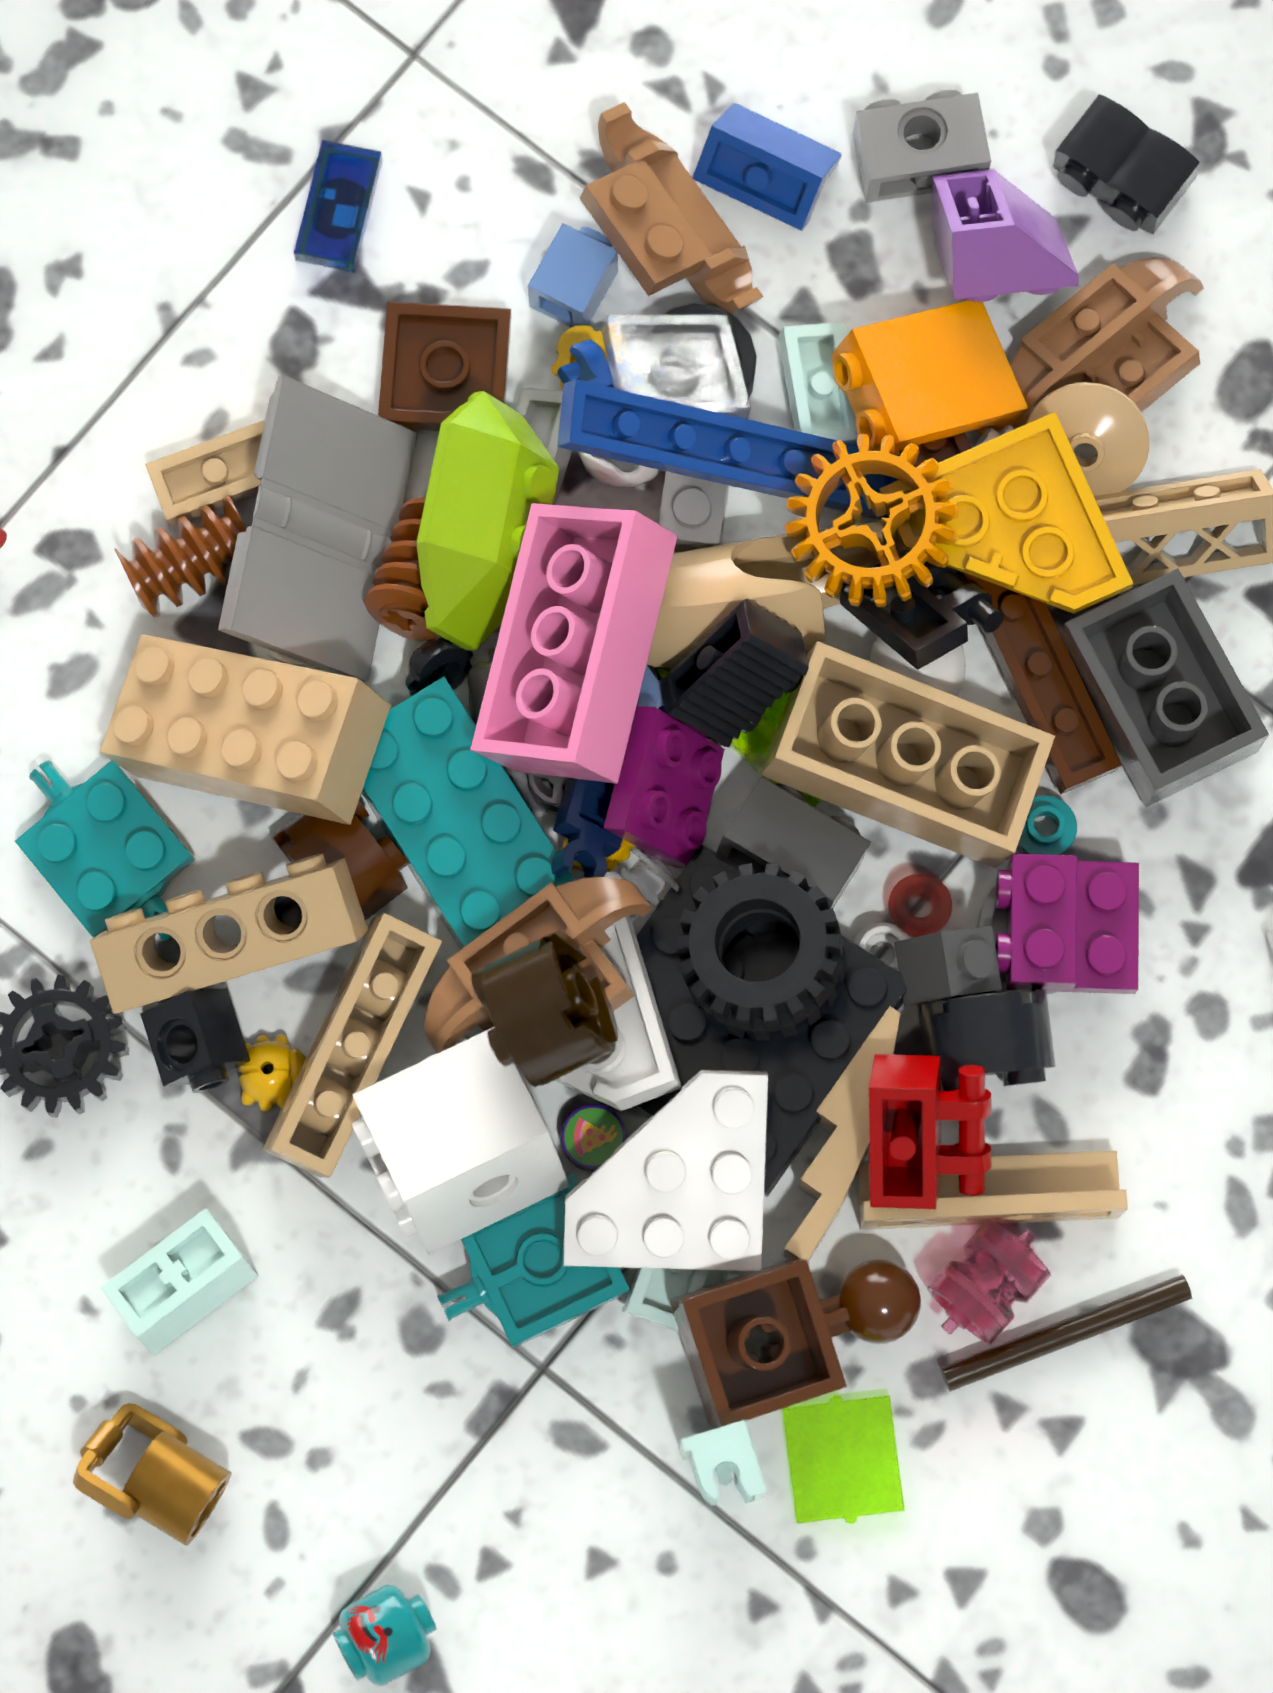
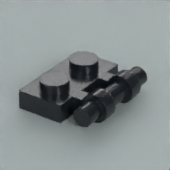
[839,561,1003,670]

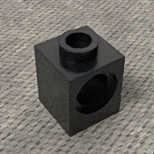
[140,989,251,1093]

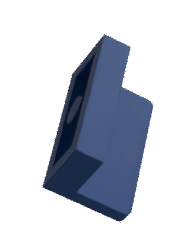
[692,104,842,231]

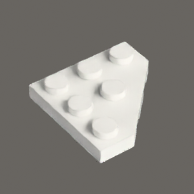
[464,916,682,1111]
[564,1070,768,1271]

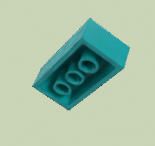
[361,677,575,950]

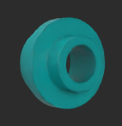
[1018,795,1077,855]

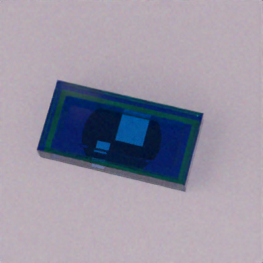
[294,140,383,273]

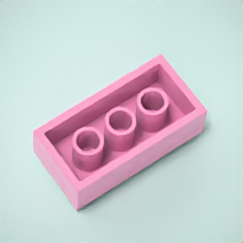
[470,503,678,784]

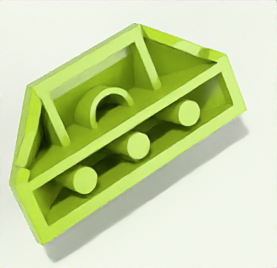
[417,391,560,650]

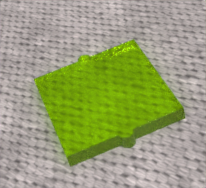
[782,1395,905,1524]

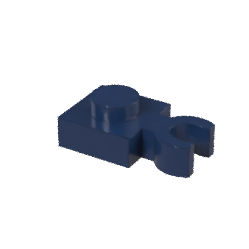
[551,778,622,878]

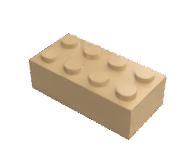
[99,634,391,825]
[760,641,1055,868]

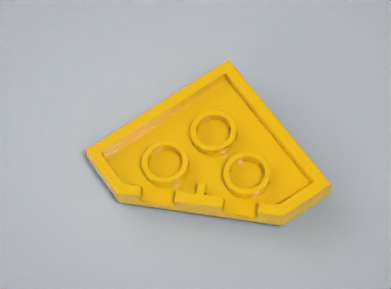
[880,412,1133,614]

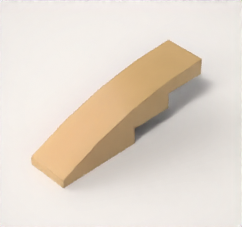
[783,1006,901,1263]

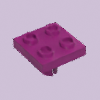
[604,706,725,868]

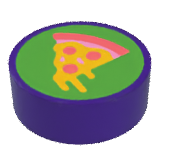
[561,1105,626,1172]

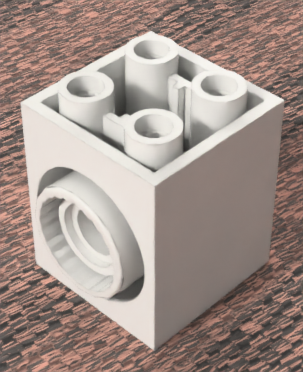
[351,1027,570,1255]

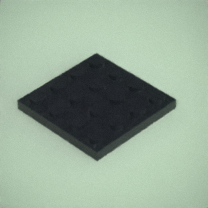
[633,844,907,1197]

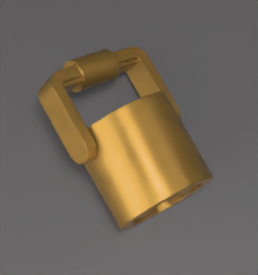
[73,1403,232,1546]

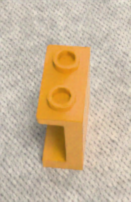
[831,300,1028,455]

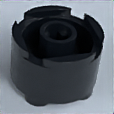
[917,989,1056,1091]

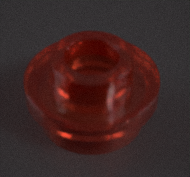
[888,874,952,938]

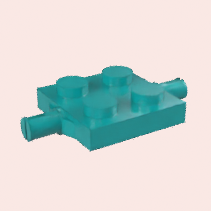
[15,760,196,941]
[437,1172,630,1349]

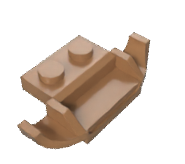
[580,102,764,315]
[1010,258,1204,430]
[424,877,653,1053]

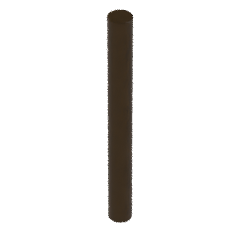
[940,1274,1192,1392]

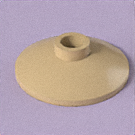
[1027,382,1150,495]

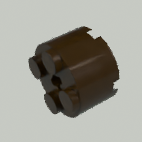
[471,930,618,1087]

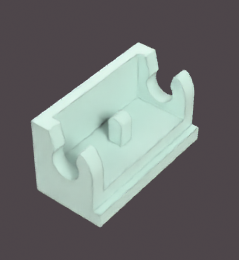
[101,1208,259,1356]
[679,1420,767,1506]

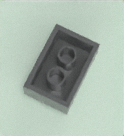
[1060,568,1269,807]

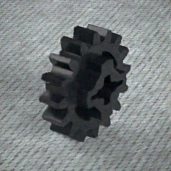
[0,975,130,1118]

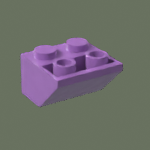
[932,169,1079,302]

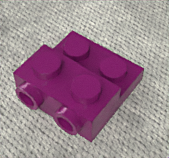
[995,854,1139,994]

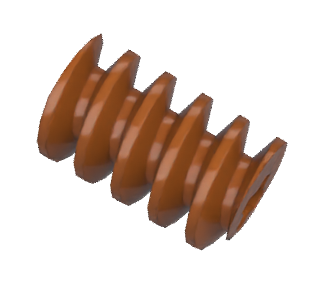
[114,495,246,618]
[364,497,437,641]

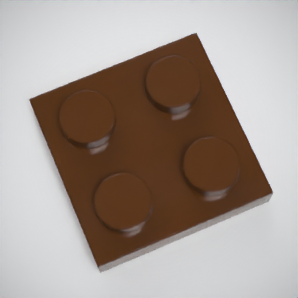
[378,301,512,431]

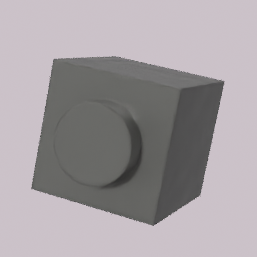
[894,926,1002,1006]

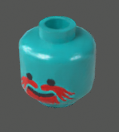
[333,1585,437,1686]

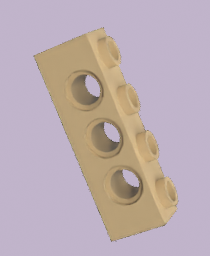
[89,853,368,1014]
[262,913,442,1178]

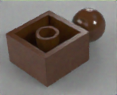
[669,1259,921,1428]

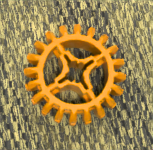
[785,434,959,607]

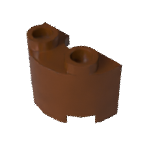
[271,801,408,921]

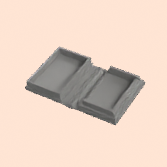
[218,375,417,682]

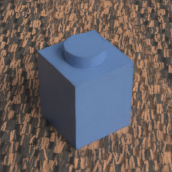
[528,223,618,328]

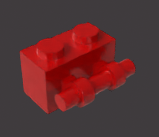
[869,1054,992,1209]

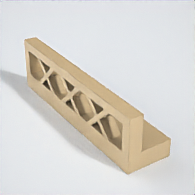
[1093,469,1273,585]
[857,1151,1128,1230]

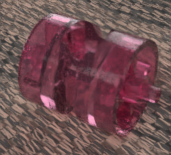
[927,1219,1051,1345]

